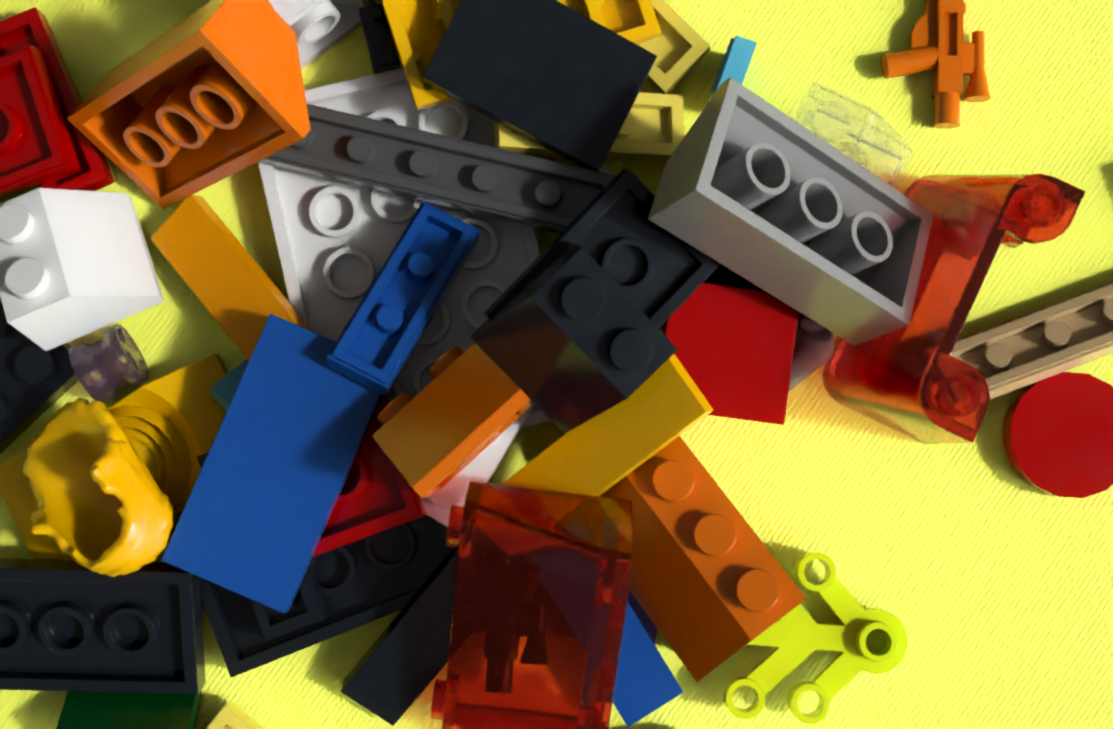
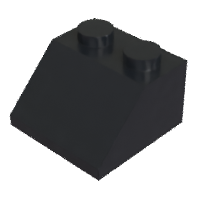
[470,242,678,434]

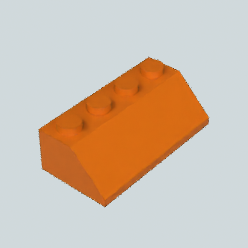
[67,0,311,209]
[574,436,806,682]

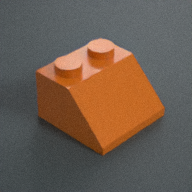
[372,343,531,498]

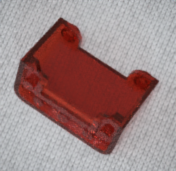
[822,173,1085,444]
[431,481,632,729]

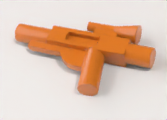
[880,0,991,129]

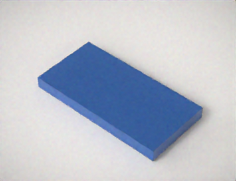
[161,314,383,614]

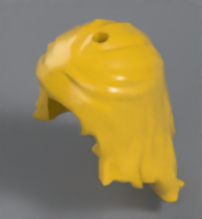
[23,398,175,577]

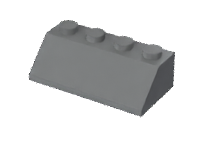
[648,77,933,346]

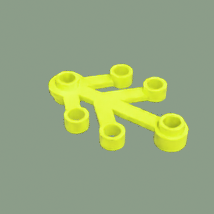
[657,552,907,724]

